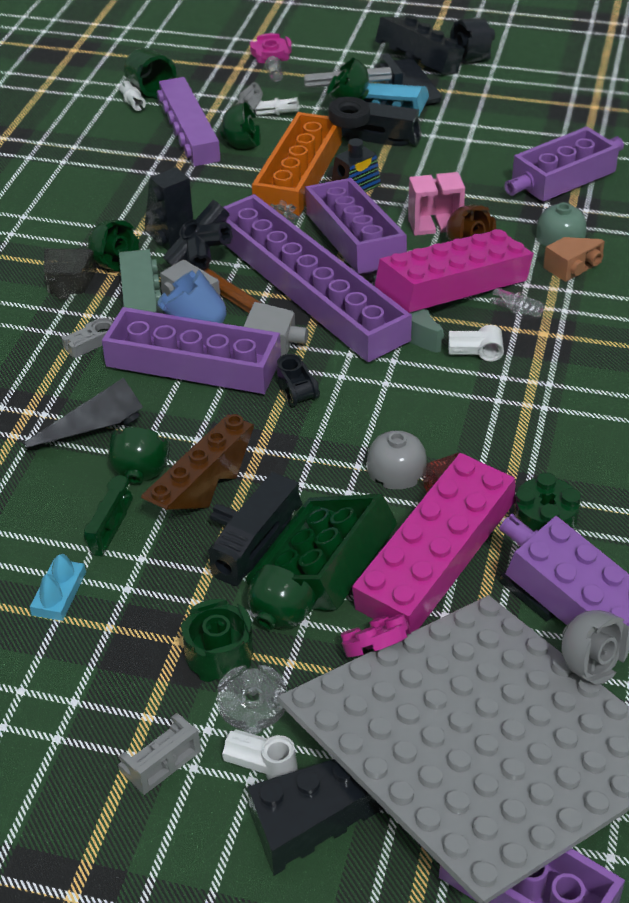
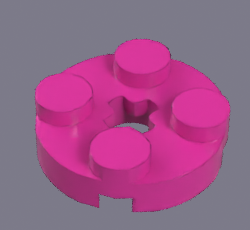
[250,33,292,63]
[340,614,411,657]

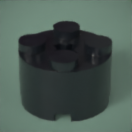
[450,18,495,63]

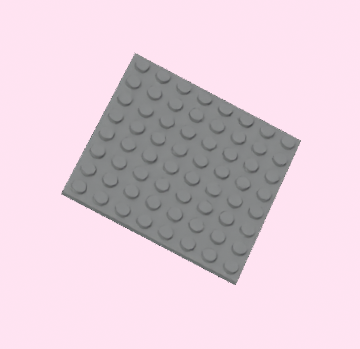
[277,595,629,903]

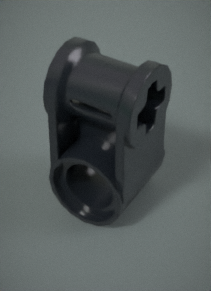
[277,354,320,407]

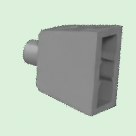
[243,302,308,356]

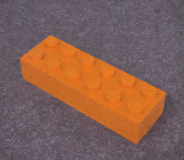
[252,112,342,217]

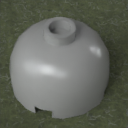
[367,430,427,490]
[562,610,629,685]

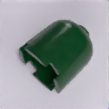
[124,48,177,98]

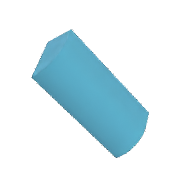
[363,83,429,117]

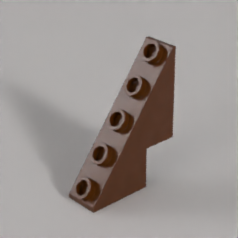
[141,414,254,510]

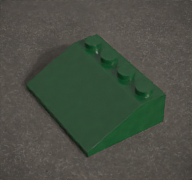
[245,494,398,610]

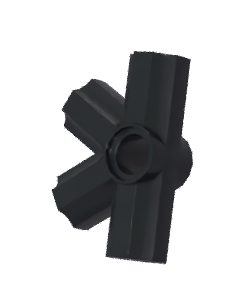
[163,200,233,271]

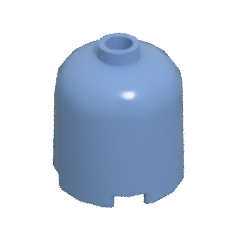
[157,270,227,323]

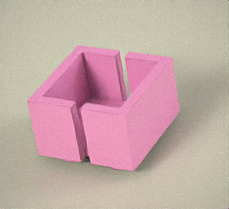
[408,172,465,236]

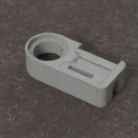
[61,318,114,358]

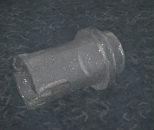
[265,56,283,82]

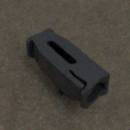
[342,101,422,147]
[208,472,303,587]

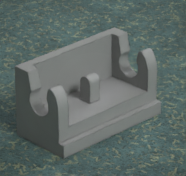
[118,713,201,795]

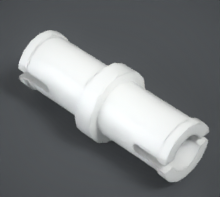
[119,81,146,111]

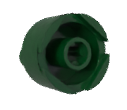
[514,472,581,531]
[181,599,253,682]

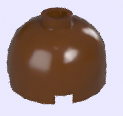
[446,204,496,241]

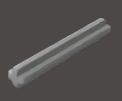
[304,67,392,88]

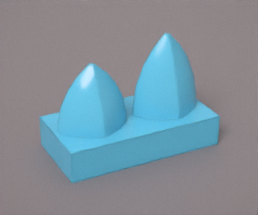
[30,554,86,621]

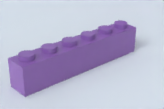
[157,77,220,166]

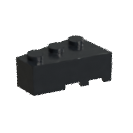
[144,167,193,250]

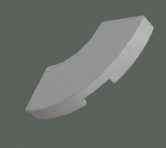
[237,82,263,110]

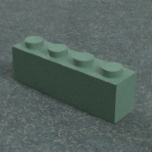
[119,249,163,314]

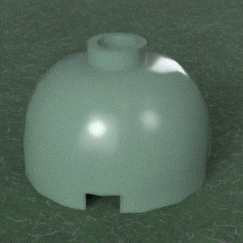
[536,202,587,247]

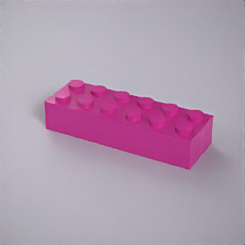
[375,229,534,313]
[352,453,515,632]

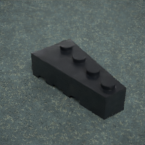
[375,15,465,73]
[247,759,384,876]

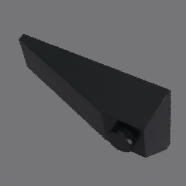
[22,378,143,449]

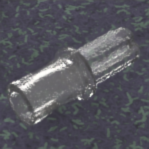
[491,288,544,317]

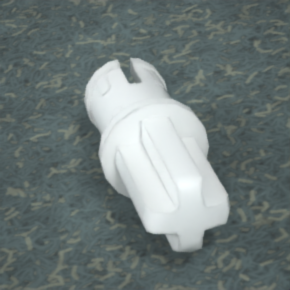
[255,97,299,116]

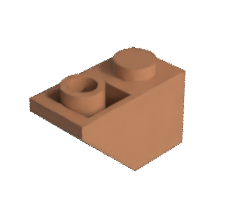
[543,237,605,282]

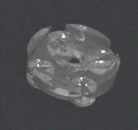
[217,665,287,734]

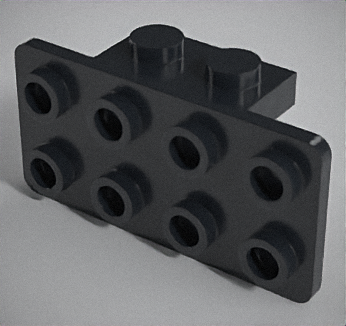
[374,53,442,105]

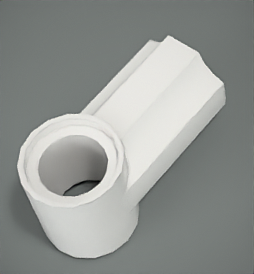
[448,325,504,362]
[222,729,298,780]

